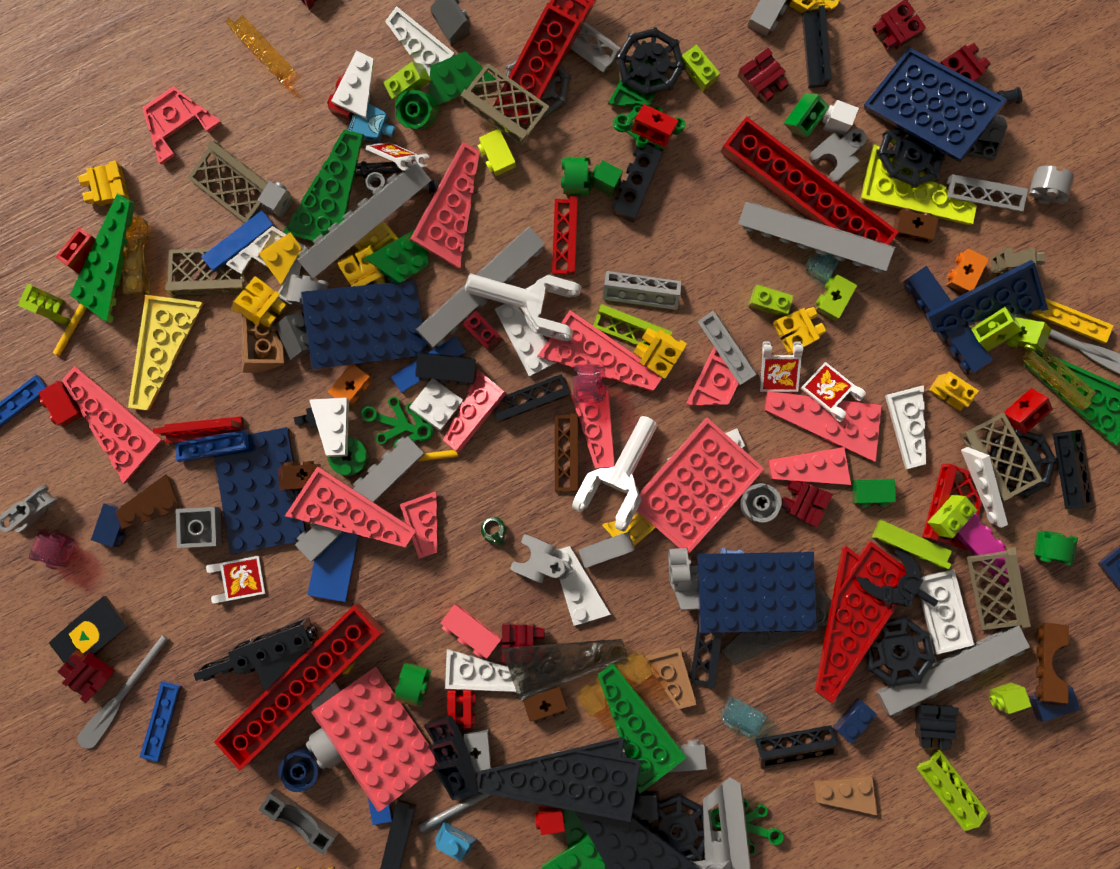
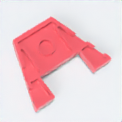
[142,86,222,165]

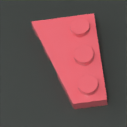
[400,491,438,559]

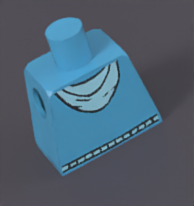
[348,103,396,143]
[435,821,477,862]

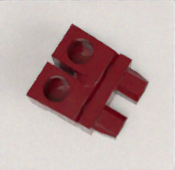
[872,0,926,51]
[940,43,991,82]
[738,48,789,103]
[462,311,503,353]
[781,480,833,528]
[502,623,545,662]
[57,650,115,704]

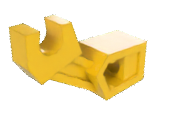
[789,0,840,14]

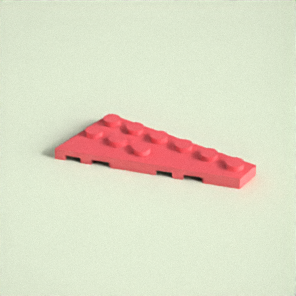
[62,366,163,484]

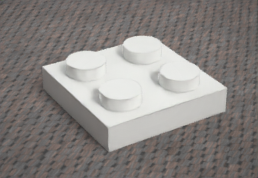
[409,378,463,431]

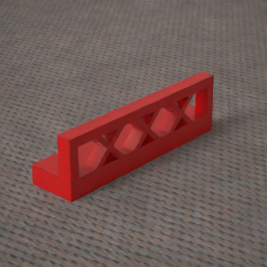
[552,196,578,275]

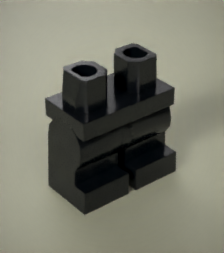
[915,704,959,750]

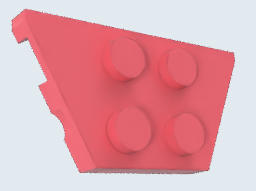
[686,347,739,405]

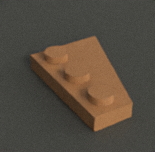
[643,647,697,710]
[813,775,877,815]

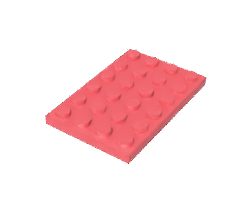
[637,417,764,554]
[311,667,438,812]

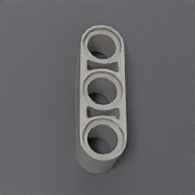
[578,532,635,568]

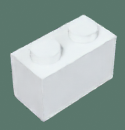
[822,100,859,137]

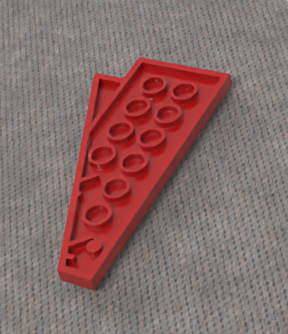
[814,541,906,703]

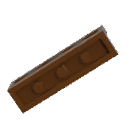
[555,414,578,491]

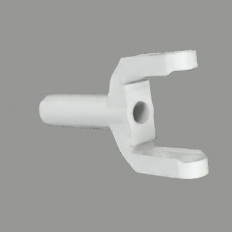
[465,273,581,341]
[572,416,658,532]

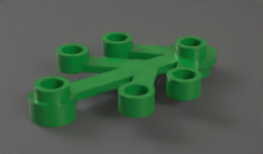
[612,105,686,149]
[361,396,434,448]
[711,798,784,855]

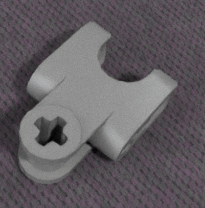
[808,128,867,183]
[0,485,59,532]
[510,534,571,583]

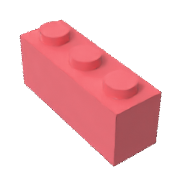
[441,603,502,659]

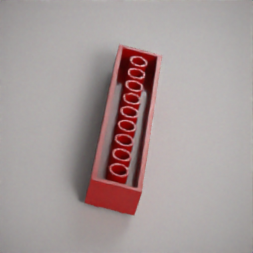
[721,116,899,245]
[214,603,386,771]

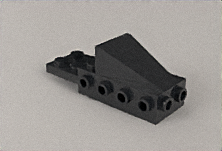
[193,617,318,689]

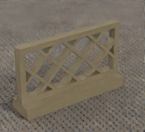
[460,63,549,146]
[187,140,268,223]
[165,248,246,297]
[960,413,1043,502]
[967,547,1031,630]

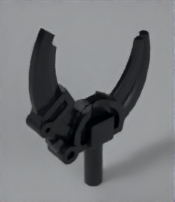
[855,547,939,607]

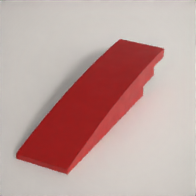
[493,0,597,125]

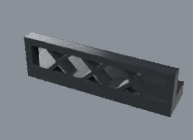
[802,5,831,88]
[494,374,570,422]
[1053,429,1094,509]
[690,617,722,688]
[755,725,838,769]
[380,800,417,869]

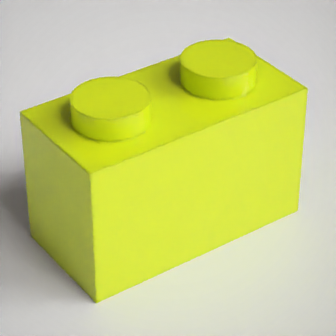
[477,129,516,177]

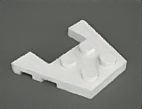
[226,226,305,305]

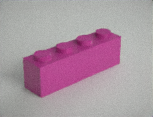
[955,513,1022,584]

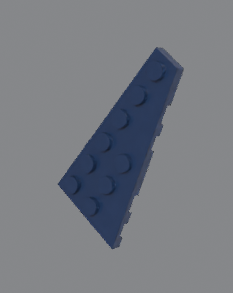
[926,260,1048,332]

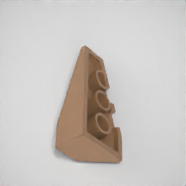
[241,314,284,373]

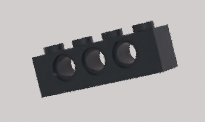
[612,141,664,223]

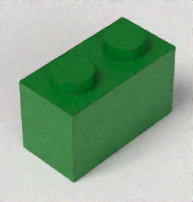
[783,93,829,137]
[591,160,623,197]
[852,479,896,507]

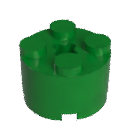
[395,90,440,129]
[561,157,592,196]
[327,437,369,476]
[1033,531,1078,565]
[394,663,432,708]

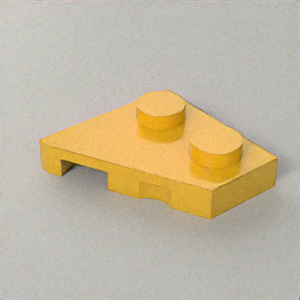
[354,220,399,252]
[258,232,302,285]
[602,514,656,547]

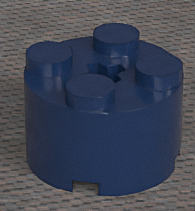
[278,748,322,792]

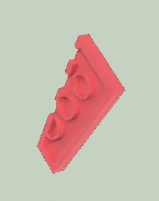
[443,370,507,453]
[571,390,615,468]
[768,447,851,485]

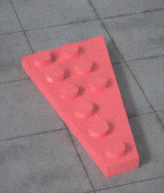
[410,142,480,269]
[537,310,663,392]
[764,391,882,462]
[285,467,417,547]

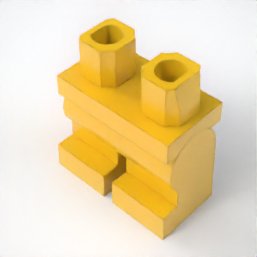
[78,160,130,206]
[338,244,386,287]
[231,276,286,328]
[772,307,826,355]
[633,328,687,379]
[929,371,979,411]

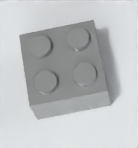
[176,507,222,548]

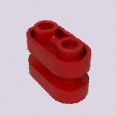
[447,690,476,729]

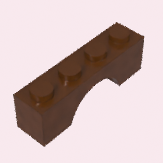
[1035,622,1069,707]

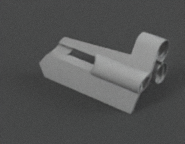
[668,548,699,611]
[694,777,751,869]

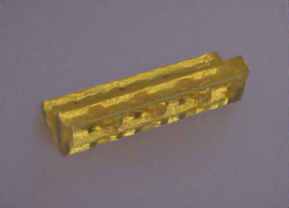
[225,15,295,83]
[1021,348,1096,410]

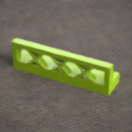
[17,284,70,326]
[593,304,672,347]
[872,520,952,569]
[916,750,988,831]

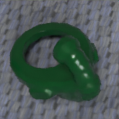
[481,517,507,547]

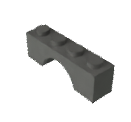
[259,789,338,855]

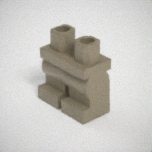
[991,248,1045,275]

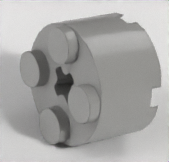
[1029,166,1074,205]
[286,275,329,306]
[739,483,782,522]
[306,728,343,769]

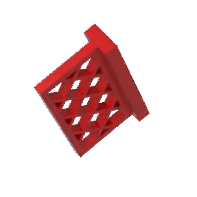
[153,416,244,444]
[922,464,982,550]

